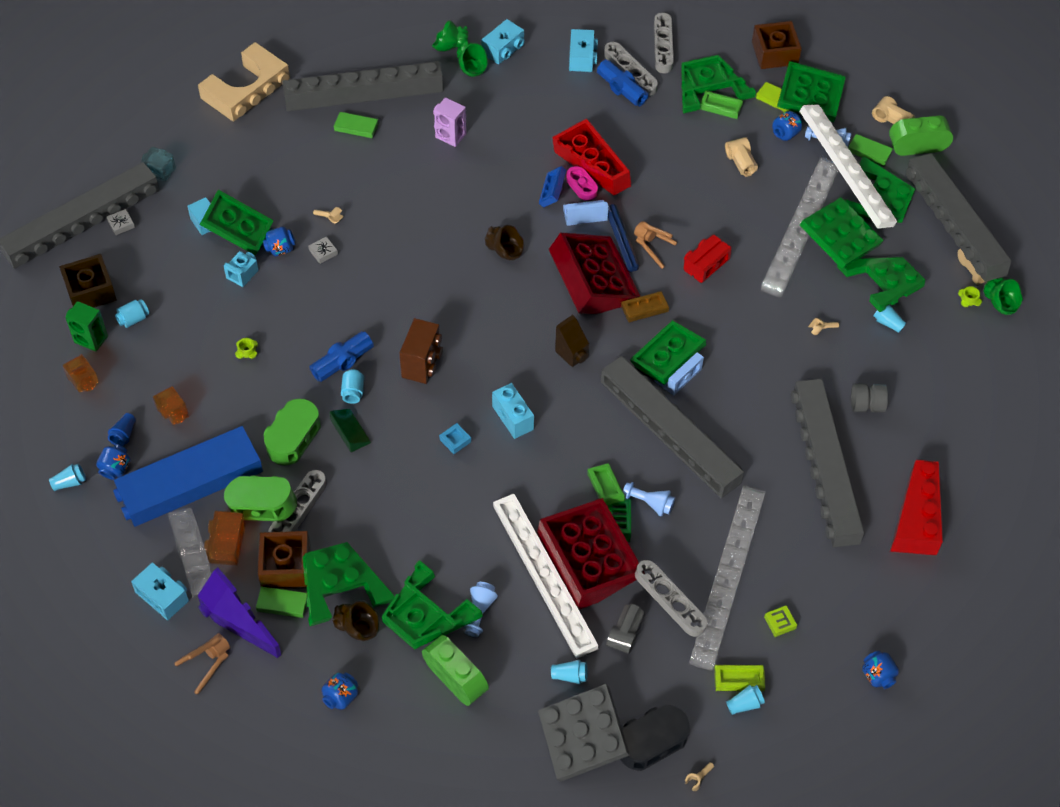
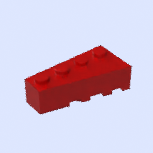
[552,119,631,195]
[890,460,943,555]

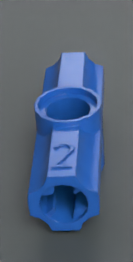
[597,59,648,107]
[309,331,374,382]

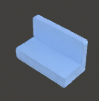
[563,200,608,226]
[654,352,704,396]

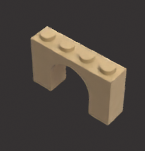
[198,42,290,122]

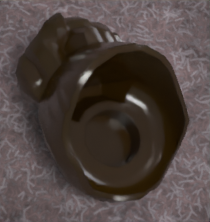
[485,225,524,260]
[333,601,379,641]

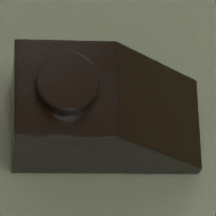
[555,314,589,368]

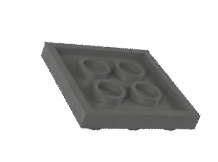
[538,684,630,782]

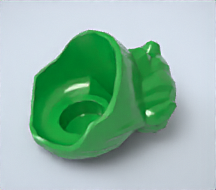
[432,20,469,52]
[457,41,488,77]
[983,277,1023,315]

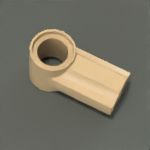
[872,96,915,124]
[725,137,758,177]

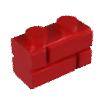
[683,235,732,283]

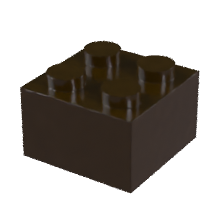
[59,254,117,308]

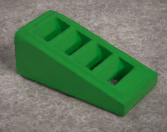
[607,499,631,542]

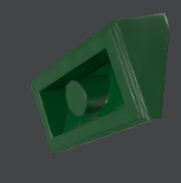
[329,409,371,452]

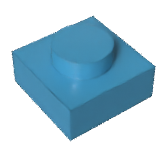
[439,423,471,454]

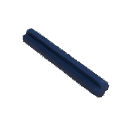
[608,204,639,272]

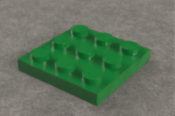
[777,61,846,123]
[800,198,884,269]

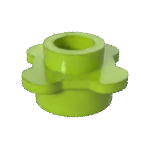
[958,286,982,307]
[235,338,258,359]

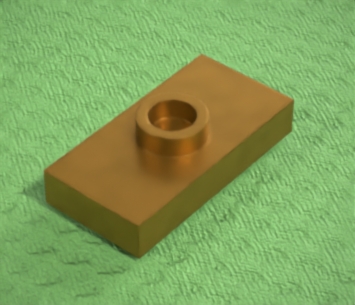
[621,291,669,322]

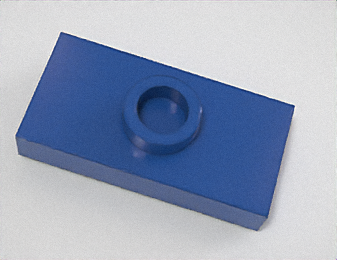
[539,166,566,208]

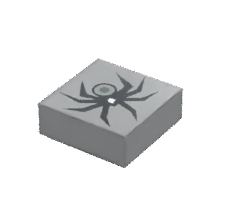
[106,209,135,235]
[308,237,338,264]

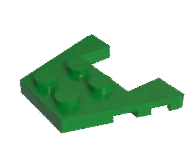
[681,55,756,114]
[844,157,915,223]
[837,257,925,312]
[303,542,394,627]
[381,560,483,650]

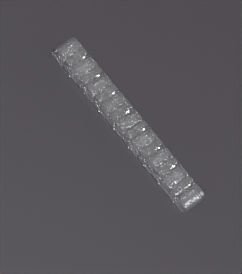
[761,156,839,298]
[689,485,766,672]

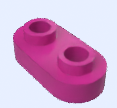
[566,166,598,201]

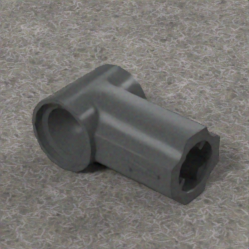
[606,604,644,654]

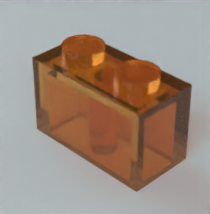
[204,511,246,565]

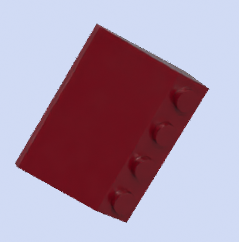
[548,232,641,314]
[537,498,645,610]

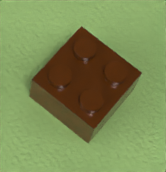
[752,21,802,69]
[399,318,443,384]
[258,531,310,588]

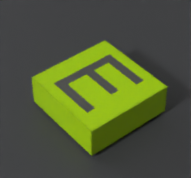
[764,605,797,637]

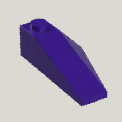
[198,568,281,658]

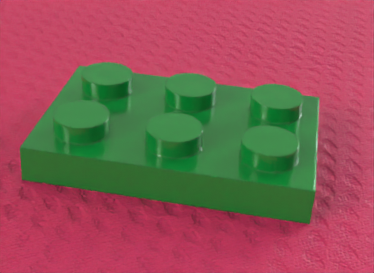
[199,190,274,256]
[630,320,706,385]

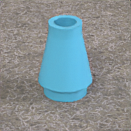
[873,304,906,333]
[49,464,86,491]
[551,660,587,684]
[726,685,765,715]

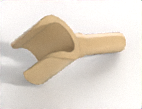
[313,207,343,224]
[808,318,839,335]
[685,762,714,791]

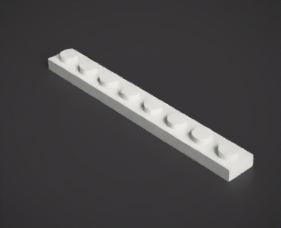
[800,105,897,228]
[493,494,598,659]

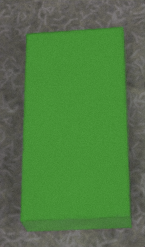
[700,91,743,119]
[334,112,378,138]
[848,134,893,166]
[587,463,624,506]
[256,587,308,618]

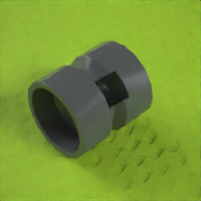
[851,383,888,413]

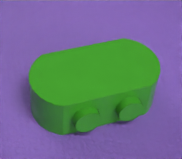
[889,115,953,156]
[264,399,321,465]
[224,476,297,521]
[422,635,489,706]

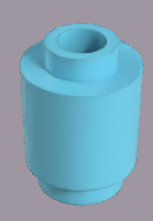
[115,299,149,328]
[341,369,365,404]

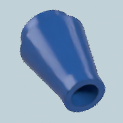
[108,413,136,446]

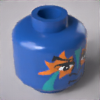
[772,111,802,141]
[263,226,296,257]
[96,444,131,480]
[862,651,899,689]
[322,673,358,710]

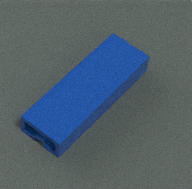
[113,426,263,527]

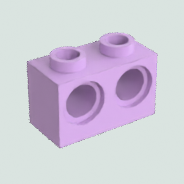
[433,97,466,147]

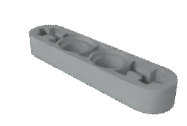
[654,13,673,73]
[604,42,658,96]
[268,470,326,532]
[635,560,707,637]

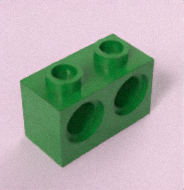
[65,301,108,352]

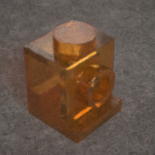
[62,354,99,393]
[153,386,189,425]

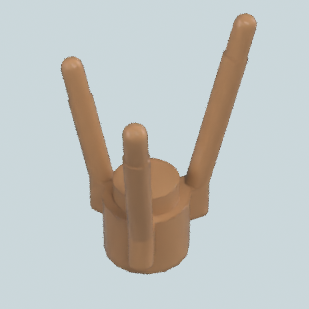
[634,221,677,269]
[174,633,230,694]

